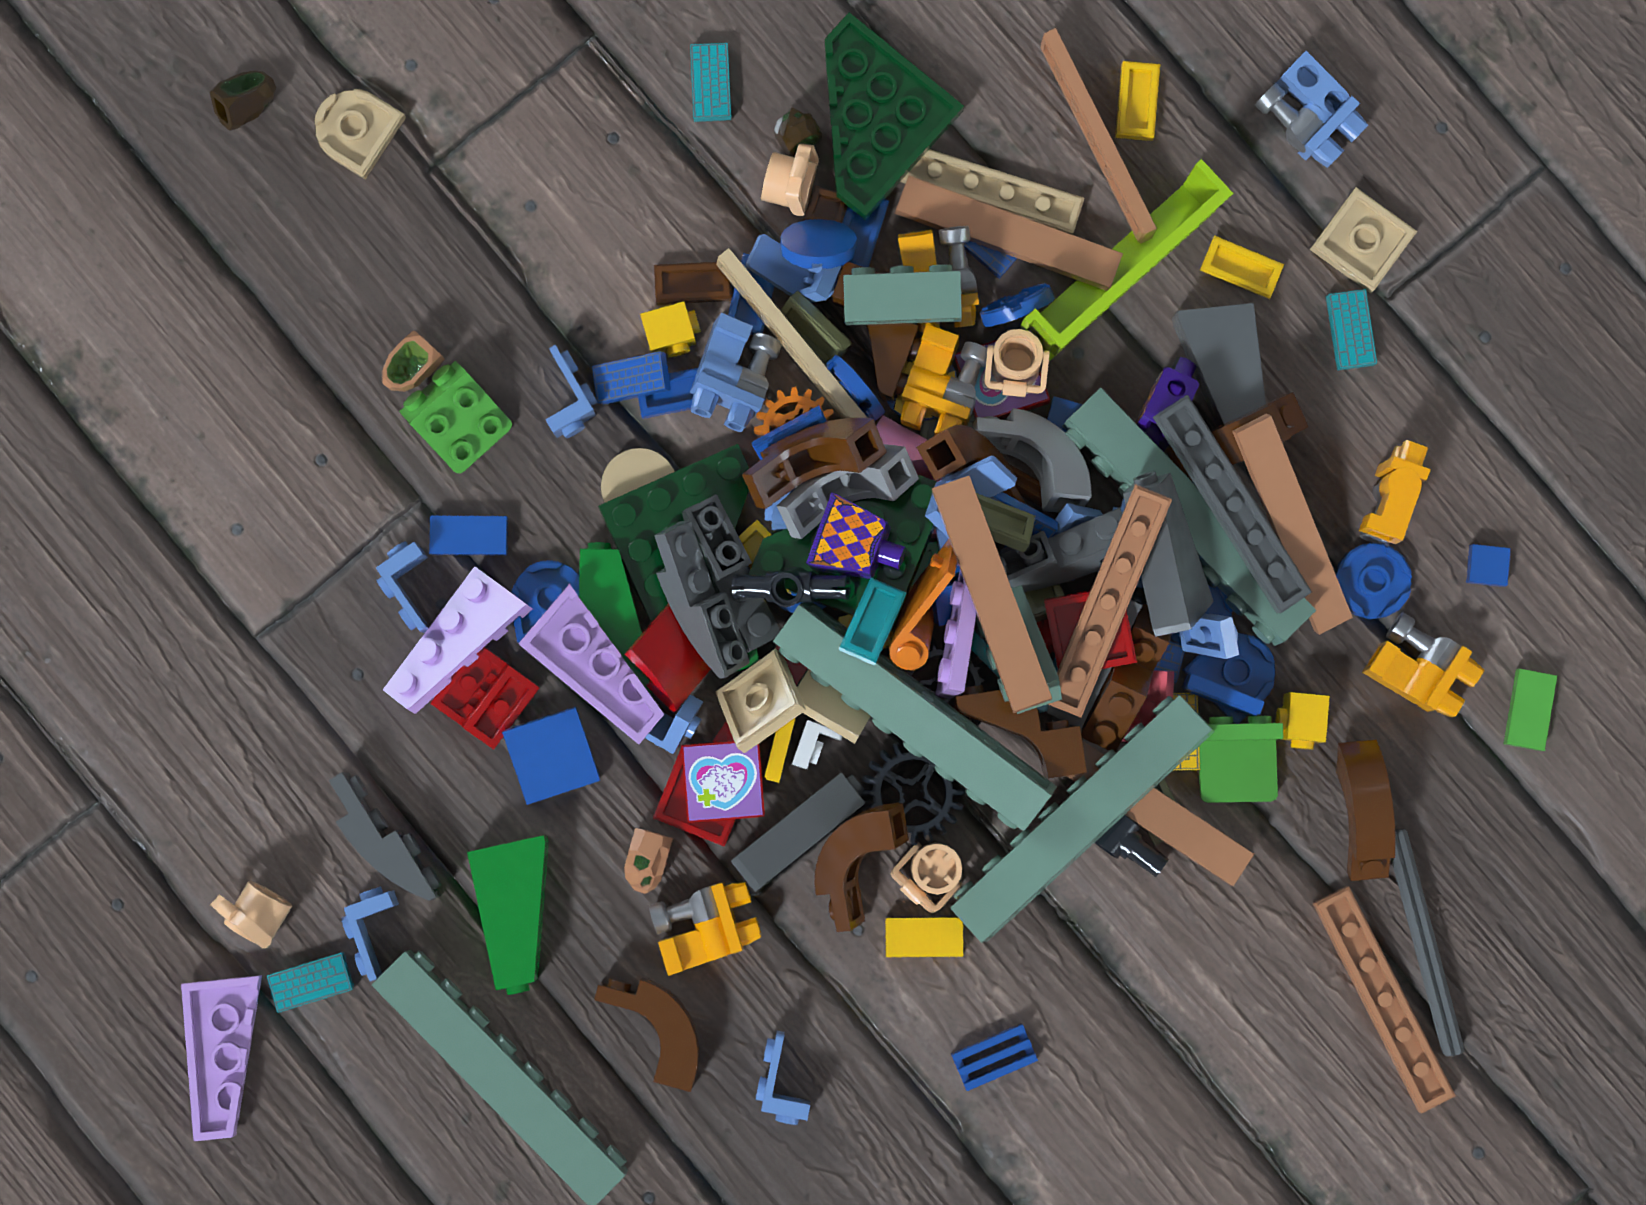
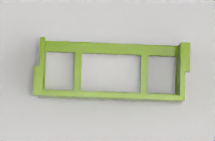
[1020,159,1234,361]

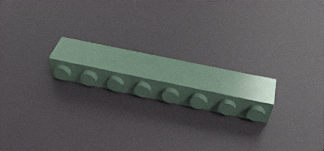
[1062,388,1316,646]
[773,602,1057,831]
[950,695,1215,943]
[372,949,628,1205]

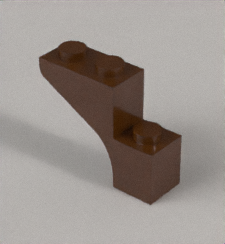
[832,262,922,403]
[1081,603,1172,752]
[953,685,1087,779]

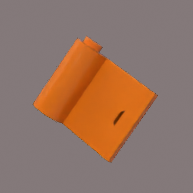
[890,539,957,670]

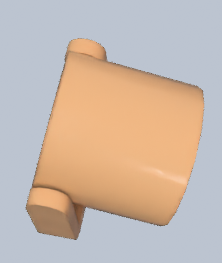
[761,143,819,216]
[984,329,1050,397]
[891,842,962,913]
[210,881,292,948]

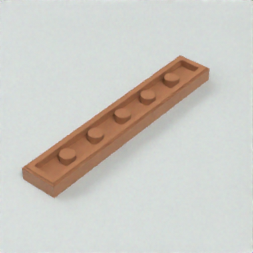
[1040,28,1157,244]
[895,176,1123,291]
[1232,413,1353,635]
[932,476,1052,713]
[1048,484,1172,718]
[1037,740,1254,886]
[1312,886,1456,1114]

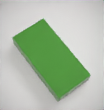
[1503,669,1557,751]

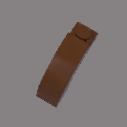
[1166,392,1309,481]
[742,417,887,509]
[916,425,1026,504]
[1336,739,1395,881]
[815,802,909,932]
[594,977,699,1092]

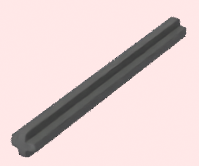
[1391,829,1464,1056]

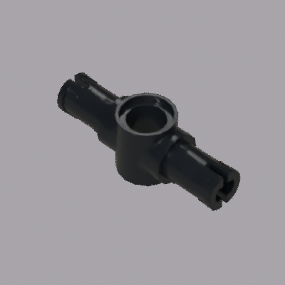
[732,567,851,607]
[1070,795,1169,877]

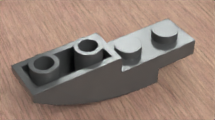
[682,494,781,653]
[998,507,1122,592]
[654,520,750,678]
[329,772,442,901]

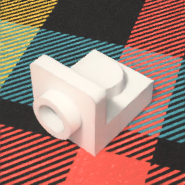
[791,720,843,769]

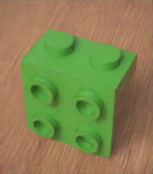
[399,361,512,473]
[1199,716,1283,803]

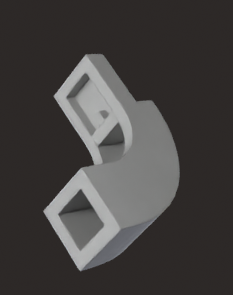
[971,408,1091,513]
[776,444,919,539]

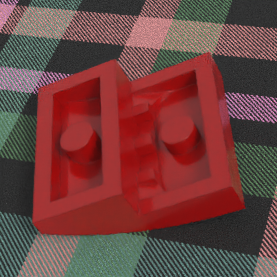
[625,603,711,712]
[429,647,540,750]

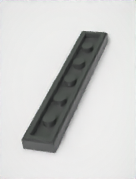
[1153,395,1312,614]

